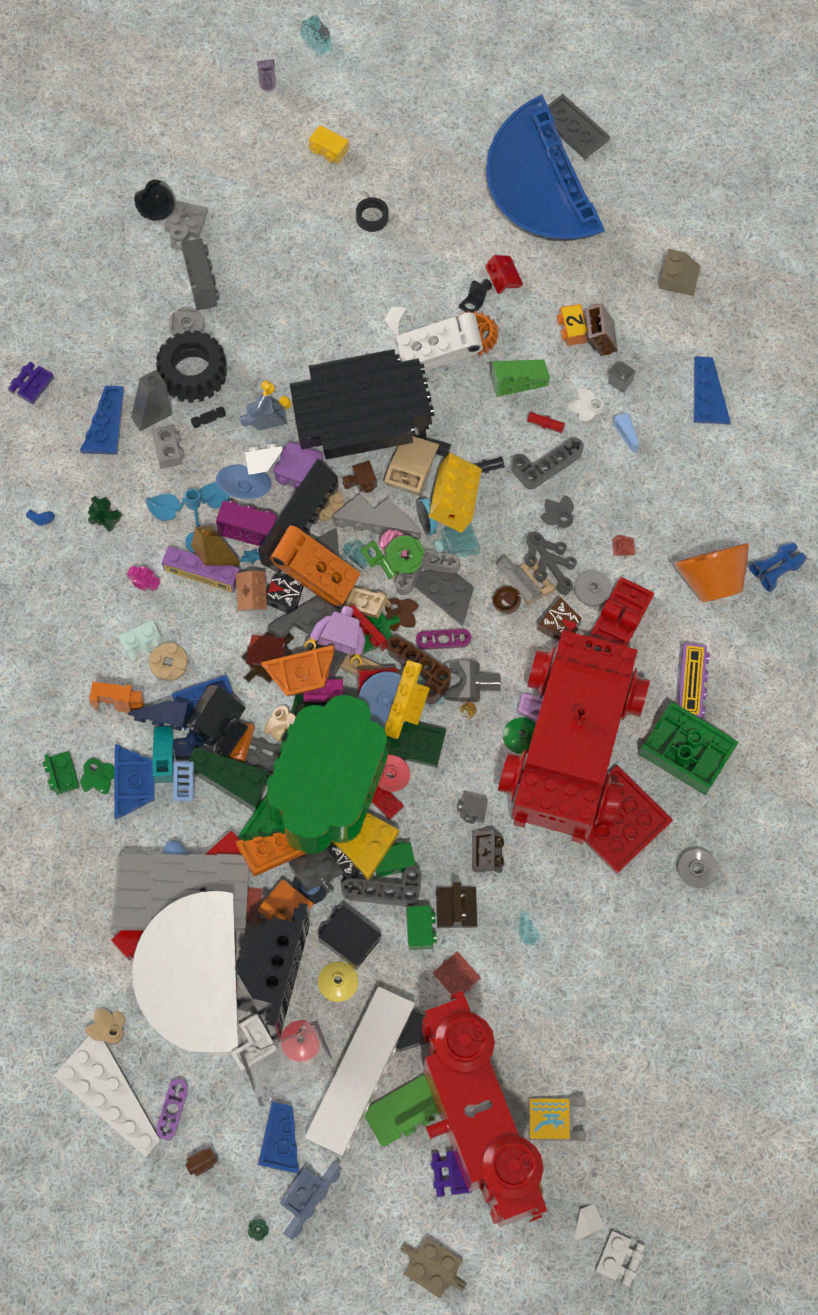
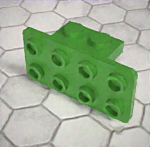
[365,1075,439,1147]

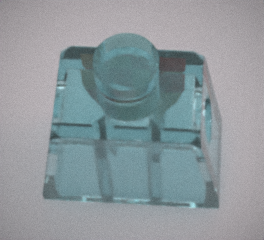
[300,15,332,57]
[433,523,480,558]

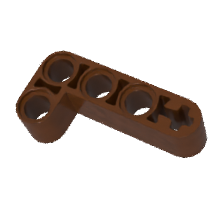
[387,636,451,704]

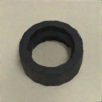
[356,197,389,232]

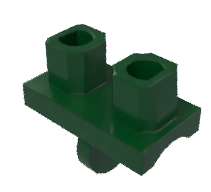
[88,496,122,532]

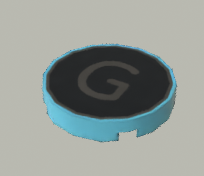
[417,498,438,536]

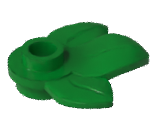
[80,758,115,794]

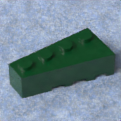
[188,747,269,813]

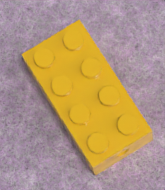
[429,453,482,533]

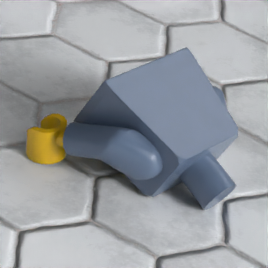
[240,380,292,430]

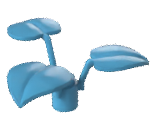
[146,482,230,555]

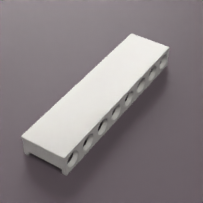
[305,987,416,1158]

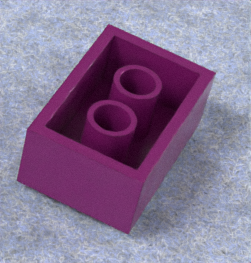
[216,501,277,547]

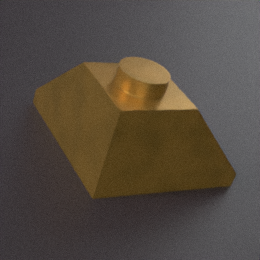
[191,525,240,566]

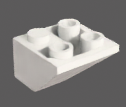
[244,442,282,475]

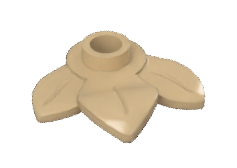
[264,706,296,742]
[85,1009,125,1045]

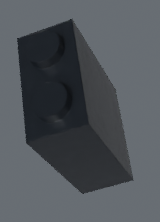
[185,685,246,747]
[318,905,382,970]

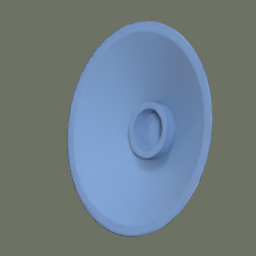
[216,464,272,499]
[359,672,406,729]

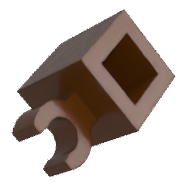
[342,461,377,493]

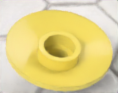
[318,962,358,1002]

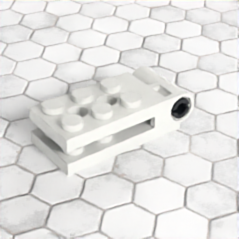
[396,313,483,371]

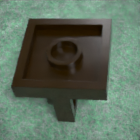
[436,882,477,928]

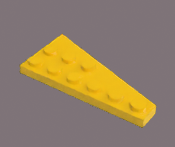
[332,813,400,881]

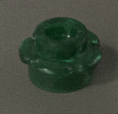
[248,1219,269,1241]

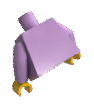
[304,606,366,666]

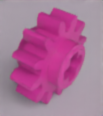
[126,566,160,591]

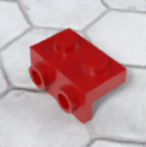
[485,255,523,294]

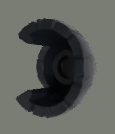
[134,179,175,221]

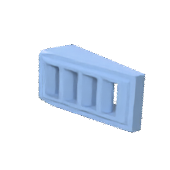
[613,413,640,453]
[173,761,195,801]

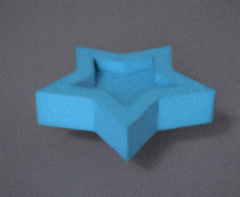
[241,548,260,564]

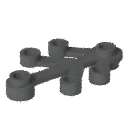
[525,532,577,595]

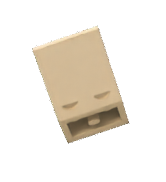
[384,436,439,497]

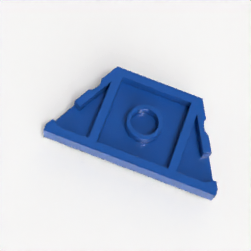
[114,744,155,819]

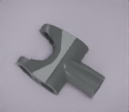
[444,661,501,702]

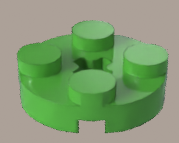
[385,535,424,573]

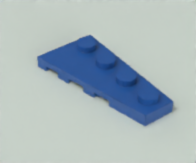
[694,356,731,425]
[80,386,124,455]

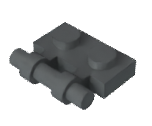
[243,737,282,775]

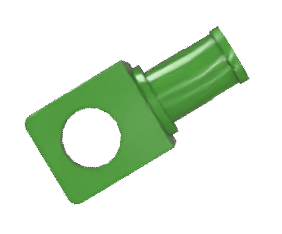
[360,541,399,579]

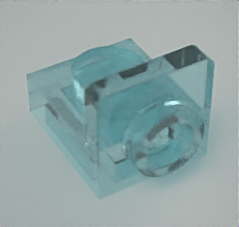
[340,539,374,569]
[519,913,541,945]

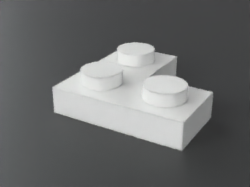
[231,1014,278,1072]

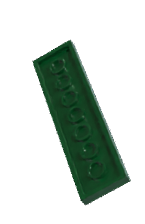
[286,694,447,768]

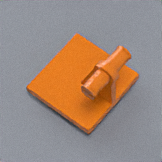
[257,879,314,922]

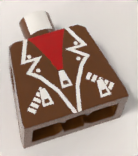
[537,597,586,641]

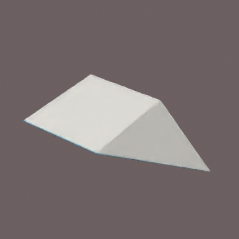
[384,307,406,336]
[574,1204,605,1241]

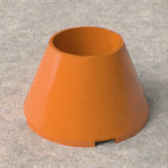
[674,543,749,602]

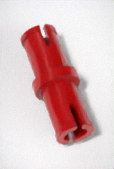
[527,411,565,434]

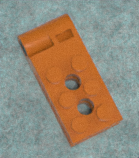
[270,526,361,607]

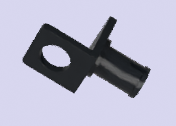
[458,279,492,313]

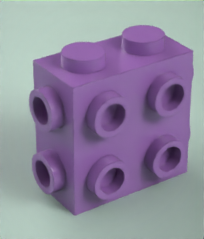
[273,442,324,490]

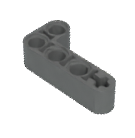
[511,438,584,489]
[341,866,422,907]

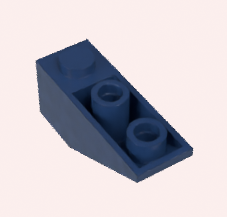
[128,700,193,731]

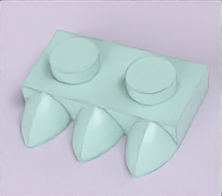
[118,620,162,660]

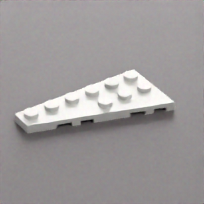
[53,1036,161,1158]

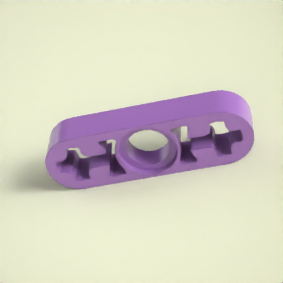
[157,1079,188,1140]

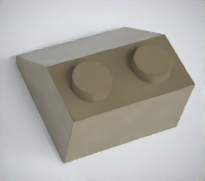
[659,249,700,296]

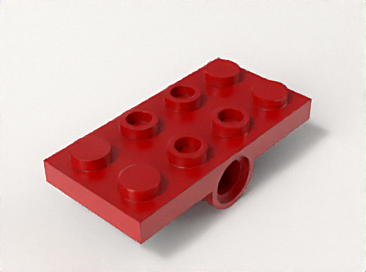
[589,577,655,647]

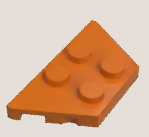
[261,645,335,697]

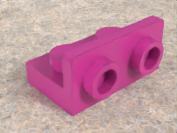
[304,679,343,702]

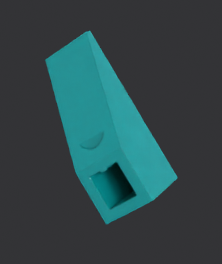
[152,726,174,783]

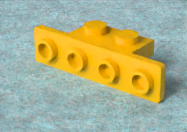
[384,660,430,739]

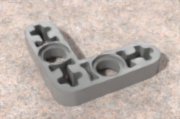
[395,549,461,595]

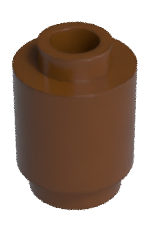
[185,1147,218,1177]

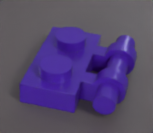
[8,361,54,404]
[430,1151,472,1197]

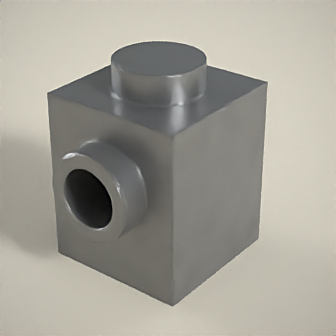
[608,361,636,393]
[457,795,488,824]

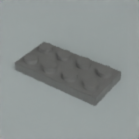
[547,94,610,159]

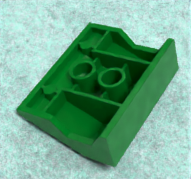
[639,701,739,796]

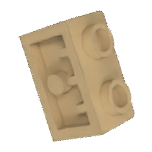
[344,587,391,619]

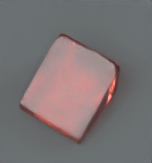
[612,535,635,556]

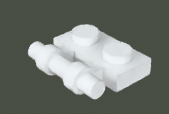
[595,1231,645,1287]

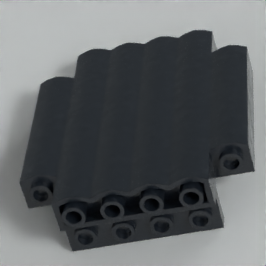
[289,349,435,460]

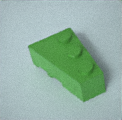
[491,359,550,397]

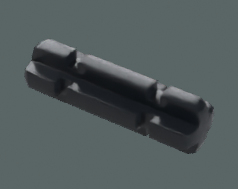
[191,406,226,428]

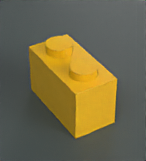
[309,125,349,164]

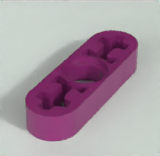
[416,629,471,650]

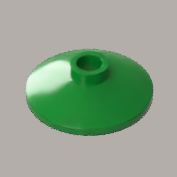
[503,717,536,754]

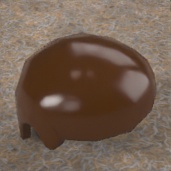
[492,586,521,614]

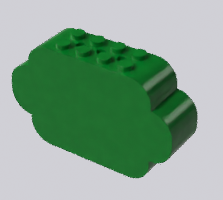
[266,695,388,854]

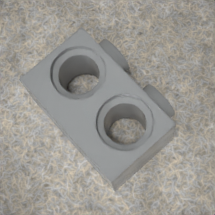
[151,425,184,469]

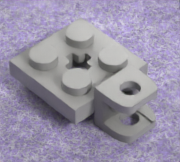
[164,200,208,250]

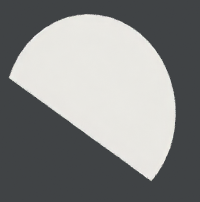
[132,891,238,1052]

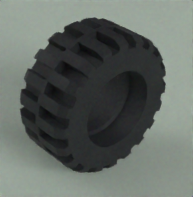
[156,330,227,403]

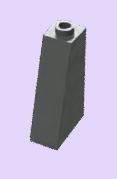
[131,370,172,431]

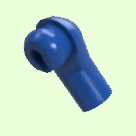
[26,509,55,526]

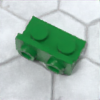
[43,751,80,795]

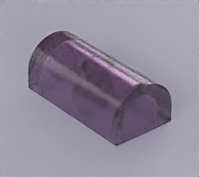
[257,59,276,91]

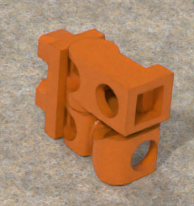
[89,681,144,714]

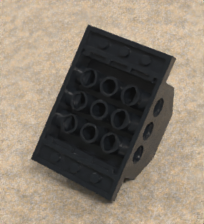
[235,903,311,1041]

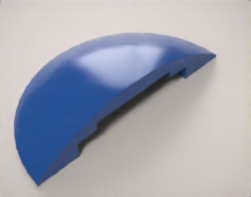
[486,94,605,239]

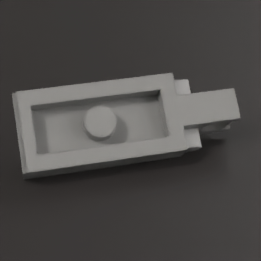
[497,557,543,601]

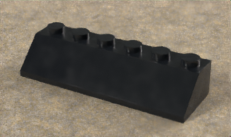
[258,459,339,574]

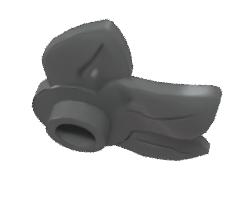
[540,495,574,528]

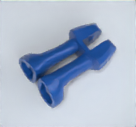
[749,542,807,592]

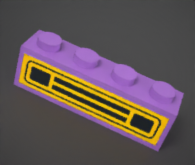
[161,546,240,593]
[677,643,710,719]

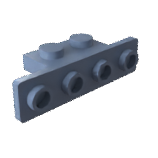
[279,1162,342,1240]

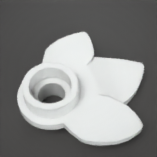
[568,389,605,422]

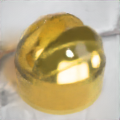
[460,702,477,719]

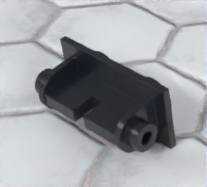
[212,718,248,758]

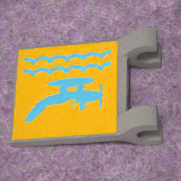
[529,1097,586,1141]

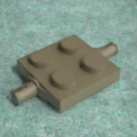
[401,1237,467,1298]

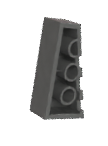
[181,238,220,310]

